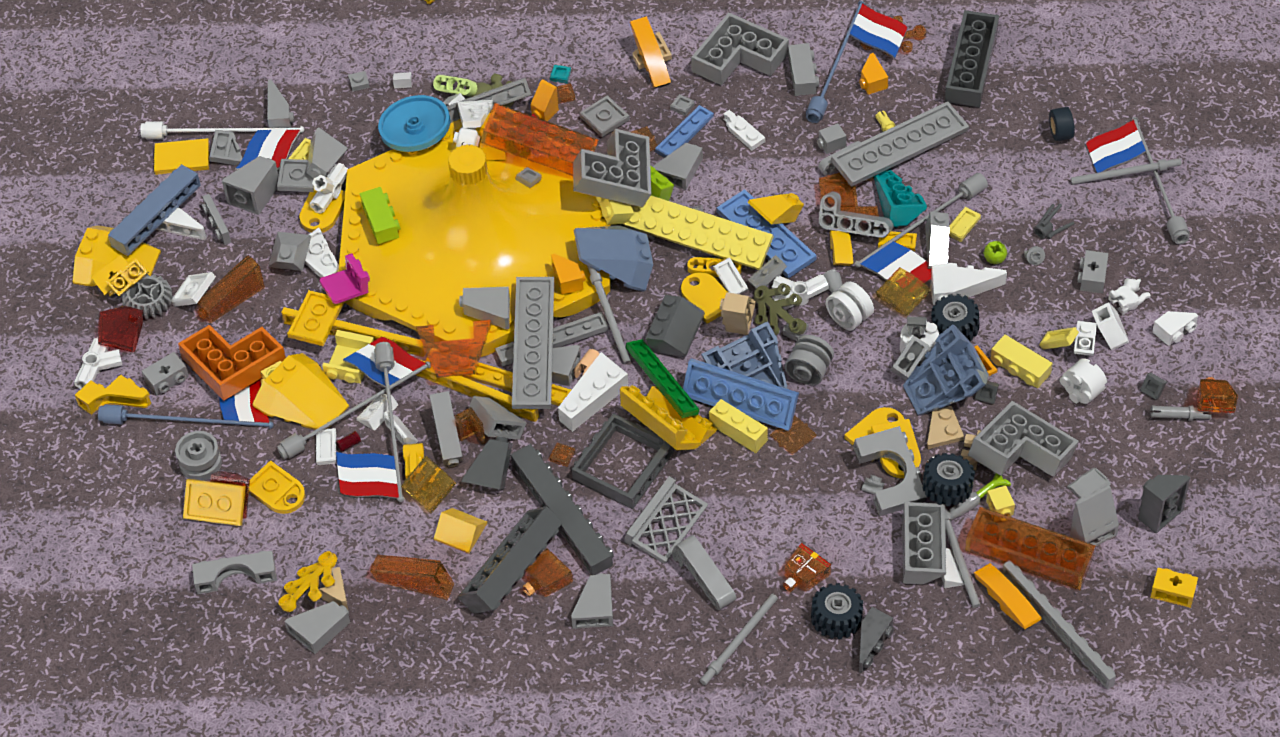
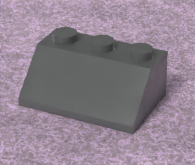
[646,295,705,357]
[1138,475,1190,533]

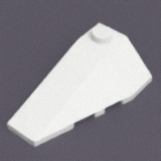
[930,263,1007,305]

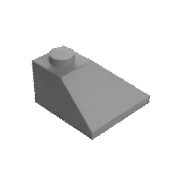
[269,232,311,271]

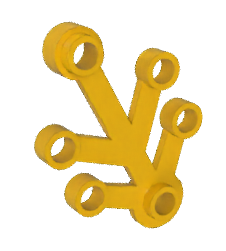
[278,551,338,612]

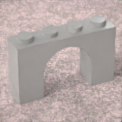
[853,426,927,516]

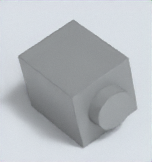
[817,124,846,154]

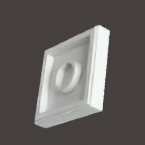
[171,272,216,307]

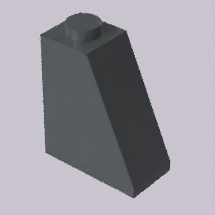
[462,436,513,489]

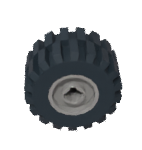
[931,294,980,341]
[922,453,975,506]
[811,583,864,639]

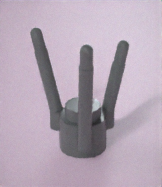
[1034,203,1074,239]

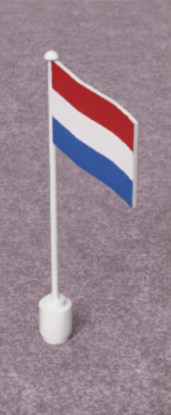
[141,121,304,170]

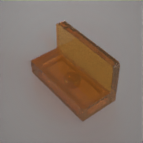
[454,407,486,445]

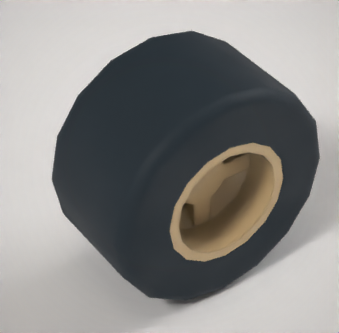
[1049,107,1075,141]

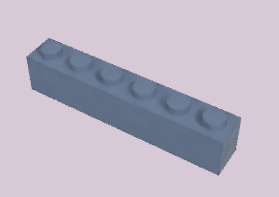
[108,164,201,256]

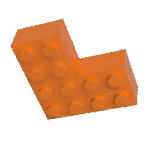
[178,325,286,401]

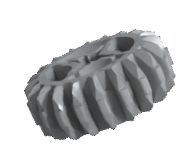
[121,274,173,320]

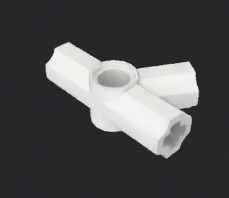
[310,163,348,214]
[772,274,829,310]
[74,336,122,390]

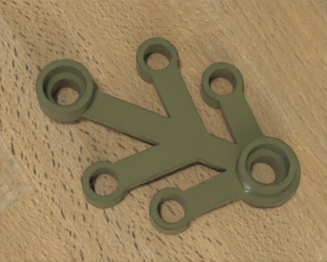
[754,283,807,336]

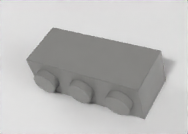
[788,43,819,96]

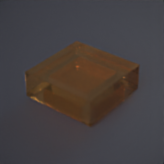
[556,83,575,104]
[549,443,575,467]

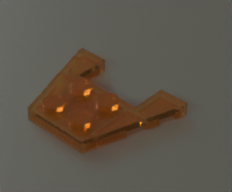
[818,172,879,216]
[416,320,491,378]

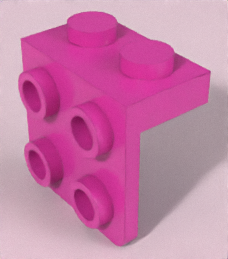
[320,253,370,304]

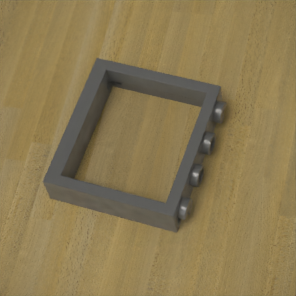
[571,413,674,509]

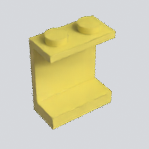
[322,330,374,384]

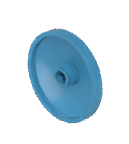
[378,95,451,152]

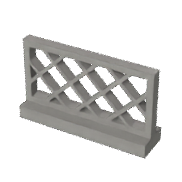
[624,476,708,564]

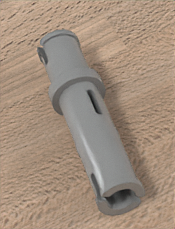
[1150,405,1211,421]

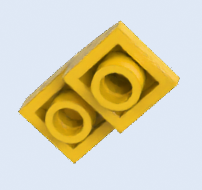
[830,231,853,266]
[106,258,149,296]

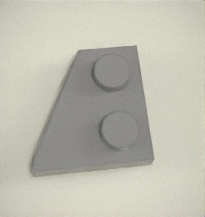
[209,129,243,165]

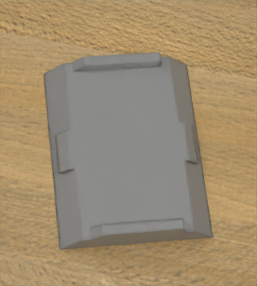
[1067,468,1111,499]

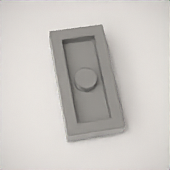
[748,255,787,289]

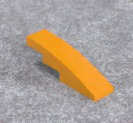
[630,16,671,88]
[974,563,1041,629]

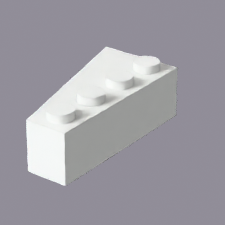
[558,352,628,432]

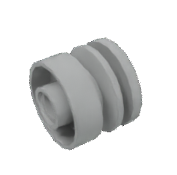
[785,335,834,386]

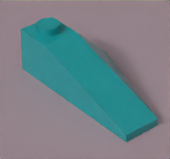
[873,169,927,227]

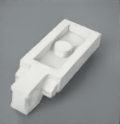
[724,110,765,151]

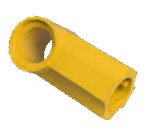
[403,443,424,481]

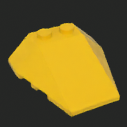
[73,225,161,286]
[253,353,349,430]

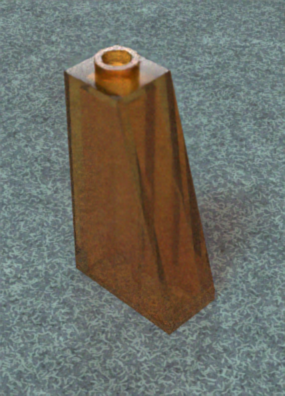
[197,255,265,324]
[370,554,455,600]

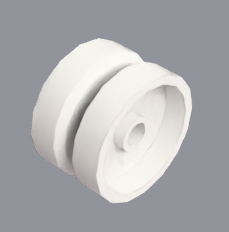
[825,281,874,331]

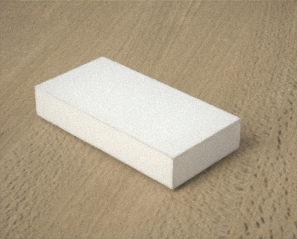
[713,258,748,295]
[316,428,337,465]

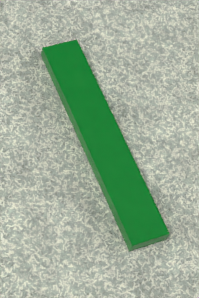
[625,339,700,418]

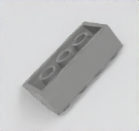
[902,502,946,584]

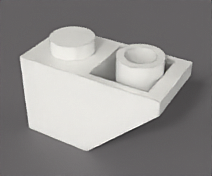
[1092,302,1129,350]
[1152,311,1198,346]
[1074,321,1097,356]

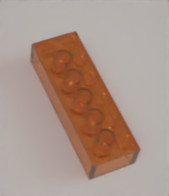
[481,103,599,176]
[965,507,1096,591]

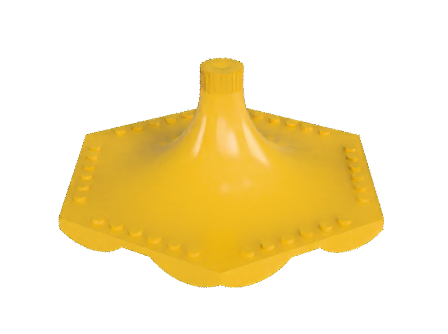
[338,113,611,358]

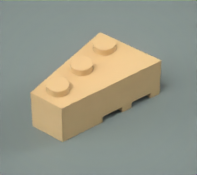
[720,292,756,335]

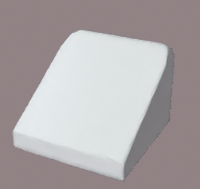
[393,72,412,88]

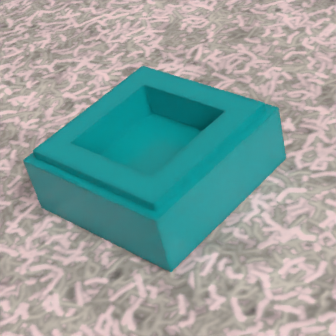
[550,65,571,84]

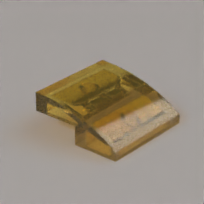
[876,267,931,316]
[401,456,456,513]

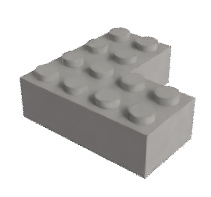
[691,13,789,85]
[573,129,651,207]
[968,401,1079,477]

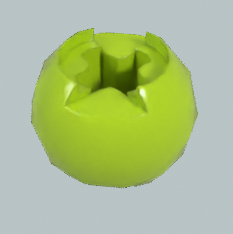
[983,241,1007,264]

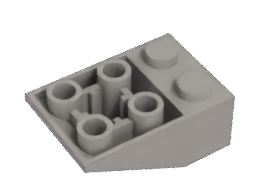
[1070,485,1119,553]

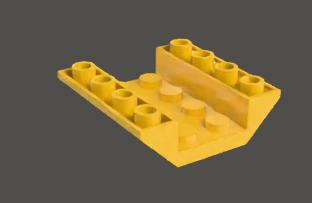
[620,385,718,450]

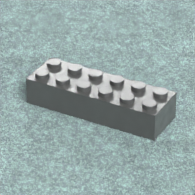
[945,10,999,108]
[457,506,562,614]

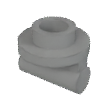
[1024,246,1045,265]
[862,475,885,494]

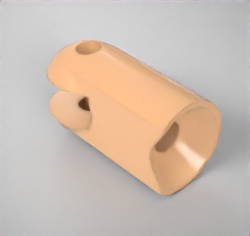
[574,349,600,378]

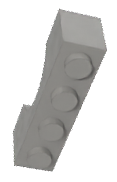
[192,551,277,594]

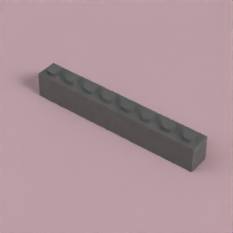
[511,444,614,575]

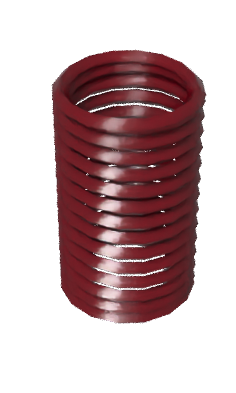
[336,431,361,452]

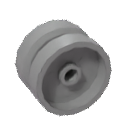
[175,431,222,480]

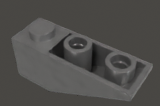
[859,607,895,674]

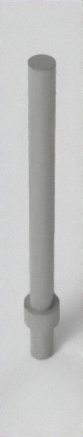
[1071,158,1182,185]
[587,265,631,364]
[935,501,980,608]
[700,594,778,685]

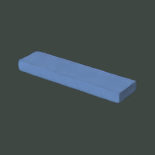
[655,105,714,158]

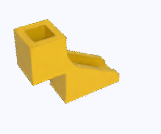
[75,375,151,415]

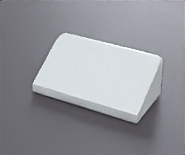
[356,394,398,430]
[384,412,418,445]
[941,548,964,588]

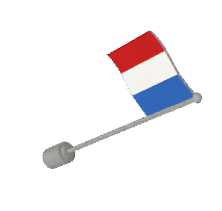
[855,173,988,294]

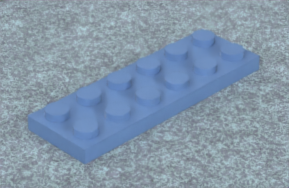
[716,189,816,279]
[683,358,799,431]

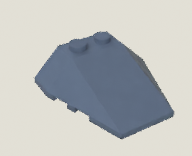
[574,225,653,292]
[701,321,788,389]
[903,325,989,416]

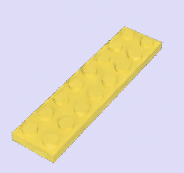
[623,196,774,270]

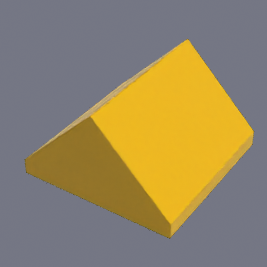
[434,508,487,554]

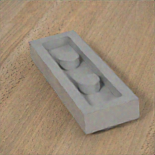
[202,194,231,245]

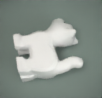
[1108,278,1151,315]

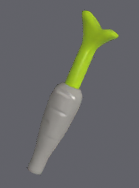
[948,473,1011,520]

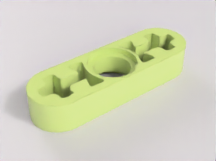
[433,75,477,97]

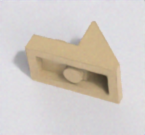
[319,567,348,610]

